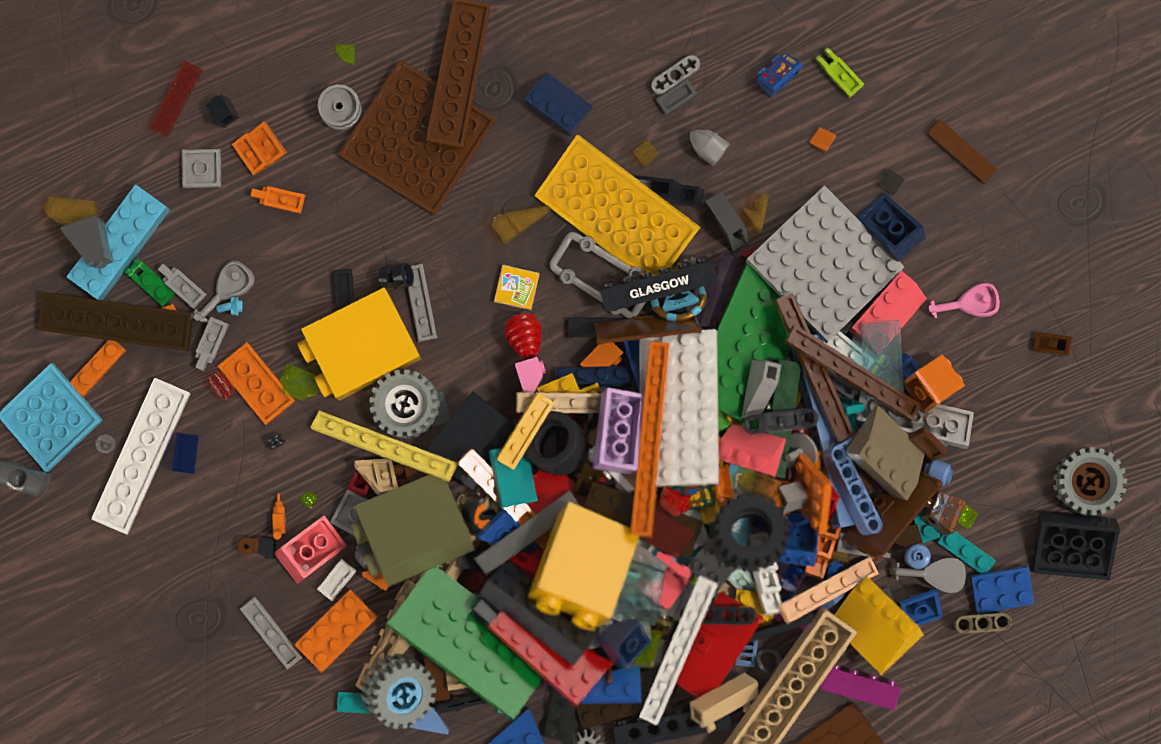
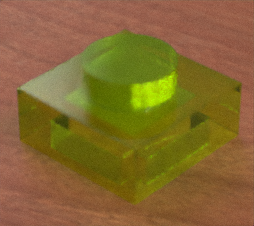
[958,505,979,530]

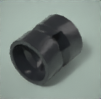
[378,262,414,291]

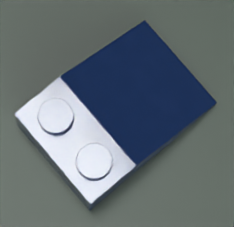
[857,193,926,262]

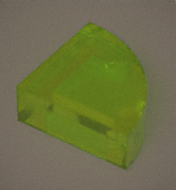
[335,45,355,65]

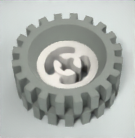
[369,369,440,439]

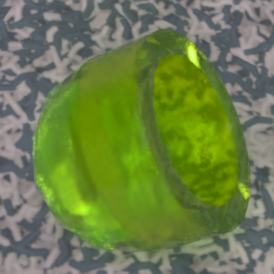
[300,491,318,508]

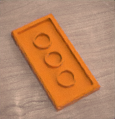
[217,342,295,425]

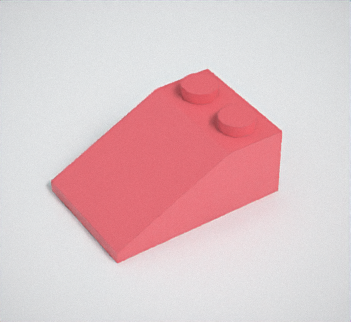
[274,516,347,584]

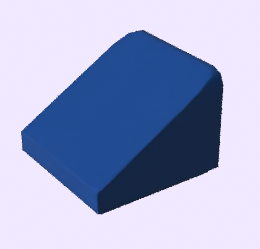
[891,353,921,380]

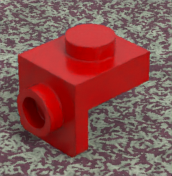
[657,486,692,517]

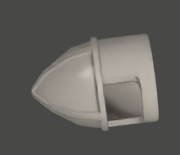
[690,129,730,166]

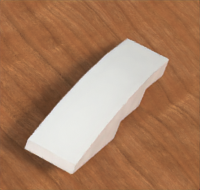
[748,532,782,616]

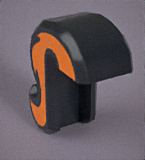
[462,493,497,532]

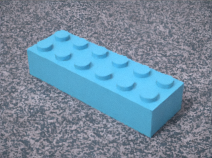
[67,184,170,300]

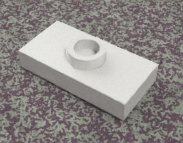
[317,559,357,601]

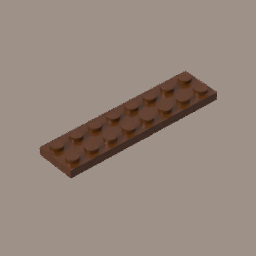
[426,0,491,149]

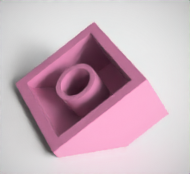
[515,357,546,392]

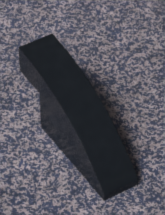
[632,175,705,208]

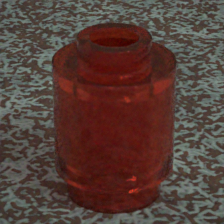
[207,371,235,401]

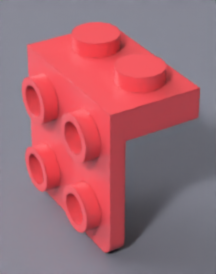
[638,551,692,610]

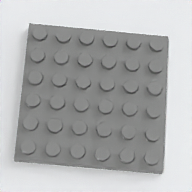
[746,185,904,343]

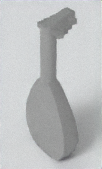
[193,260,255,322]
[889,558,966,593]

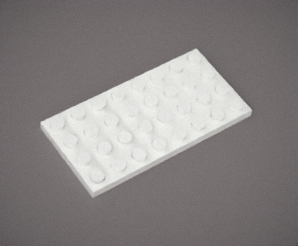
[640,330,719,487]

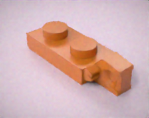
[251,186,305,214]

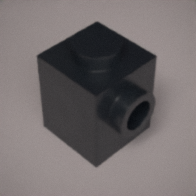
[206,94,239,128]

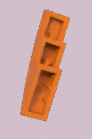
[804,520,841,580]

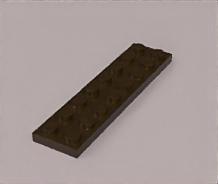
[38,292,194,351]

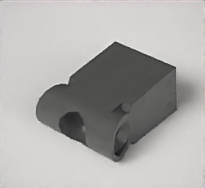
[0,461,53,499]

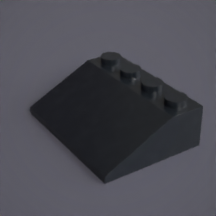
[424,391,517,490]
[1033,511,1120,580]

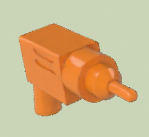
[272,493,286,540]

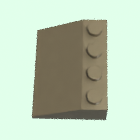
[845,405,924,500]

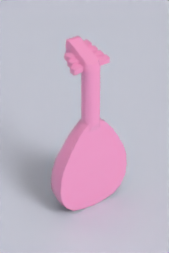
[928,283,1000,318]

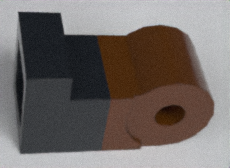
[238,538,276,559]

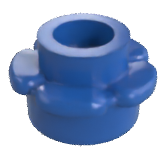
[826,560,843,578]

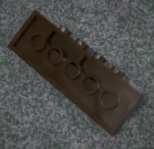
[576,665,694,730]

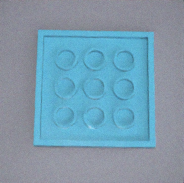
[0,363,103,472]

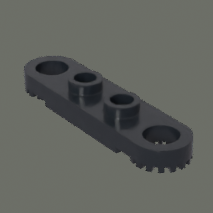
[743,408,819,434]

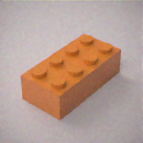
[294,589,379,673]

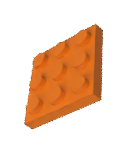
[794,454,832,534]

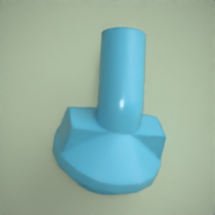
[217,297,242,316]

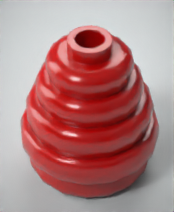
[504,313,542,360]

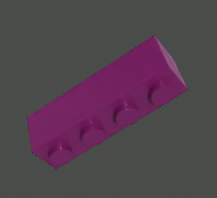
[818,665,901,710]

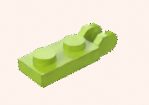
[815,48,864,98]

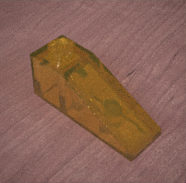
[491,206,551,245]

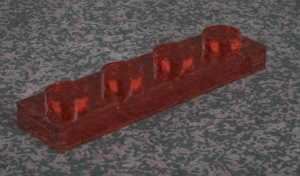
[150,61,203,138]

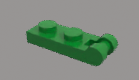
[124,257,176,307]

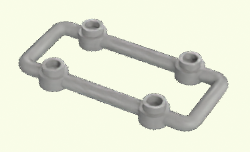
[550,232,646,319]

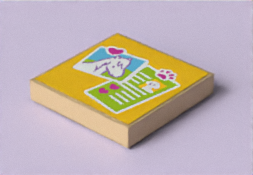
[494,265,540,311]

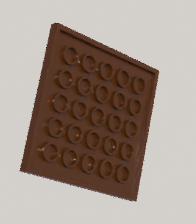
[338,60,496,216]

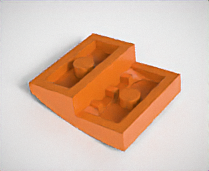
[232,122,287,175]

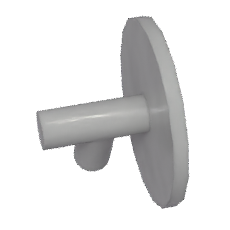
[785,432,818,469]

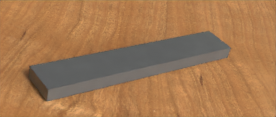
[474,491,580,575]

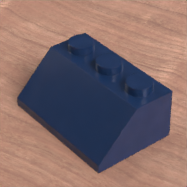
[525,73,593,137]

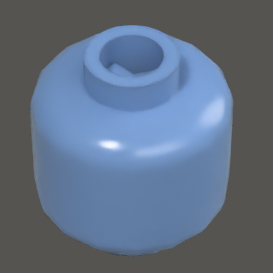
[924,459,954,487]
[904,544,931,569]

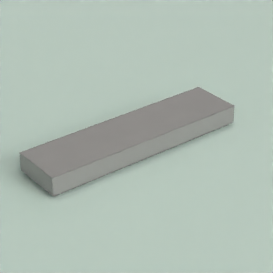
[408,264,438,342]
[240,597,303,670]

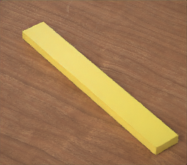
[311,411,457,482]

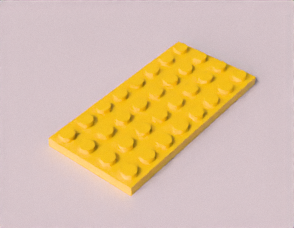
[534,135,701,272]

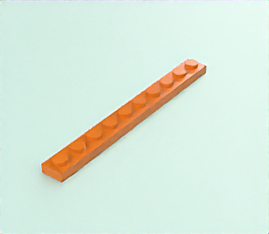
[631,342,670,537]

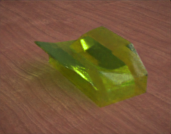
[280,364,319,401]

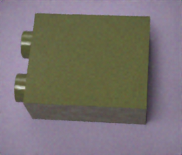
[350,475,474,587]

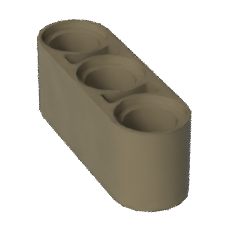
[953,613,1012,634]

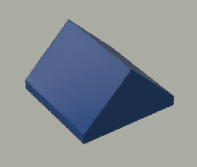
[896,589,942,626]

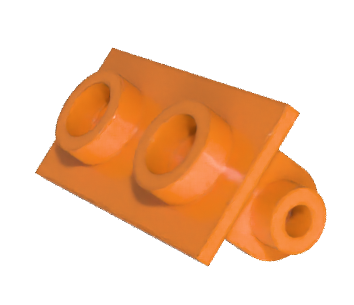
[714,464,735,507]

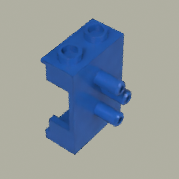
[778,509,819,567]

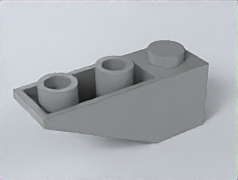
[741,360,781,420]

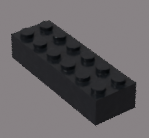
[480,560,601,665]

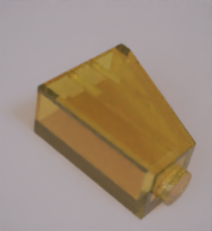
[45,196,98,226]

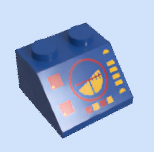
[756,53,803,98]

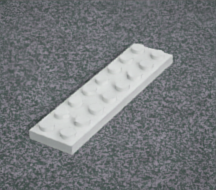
[91,378,191,534]

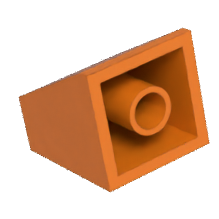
[902,354,965,414]

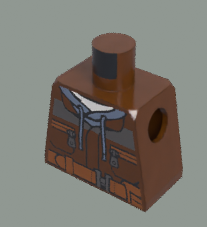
[921,491,966,536]

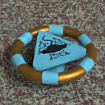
[651,287,707,321]

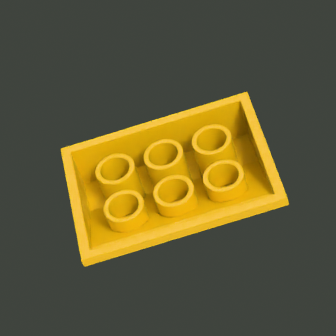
[835,576,924,675]

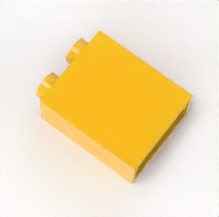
[297,287,422,401]
[528,502,639,630]

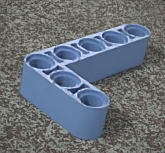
[823,433,882,535]

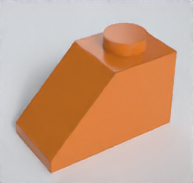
[580,342,623,367]

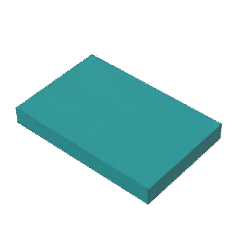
[489,448,538,509]

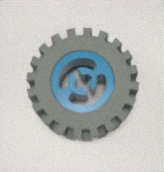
[361,654,436,729]

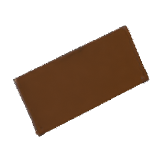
[594,312,702,345]
[842,471,943,562]

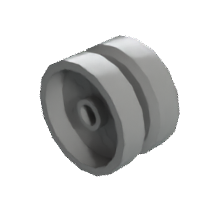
[318,84,362,131]

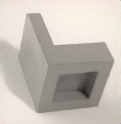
[779,482,808,513]

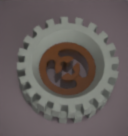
[1053,447,1127,516]

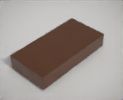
[909,426,948,460]

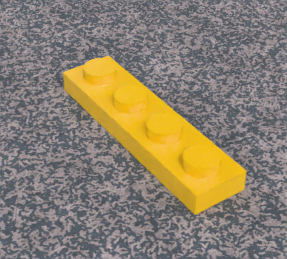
[496,392,554,470]

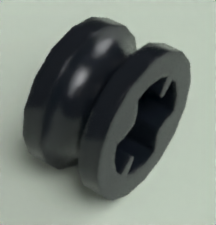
[266,433,286,450]

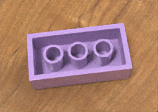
[593,388,645,475]

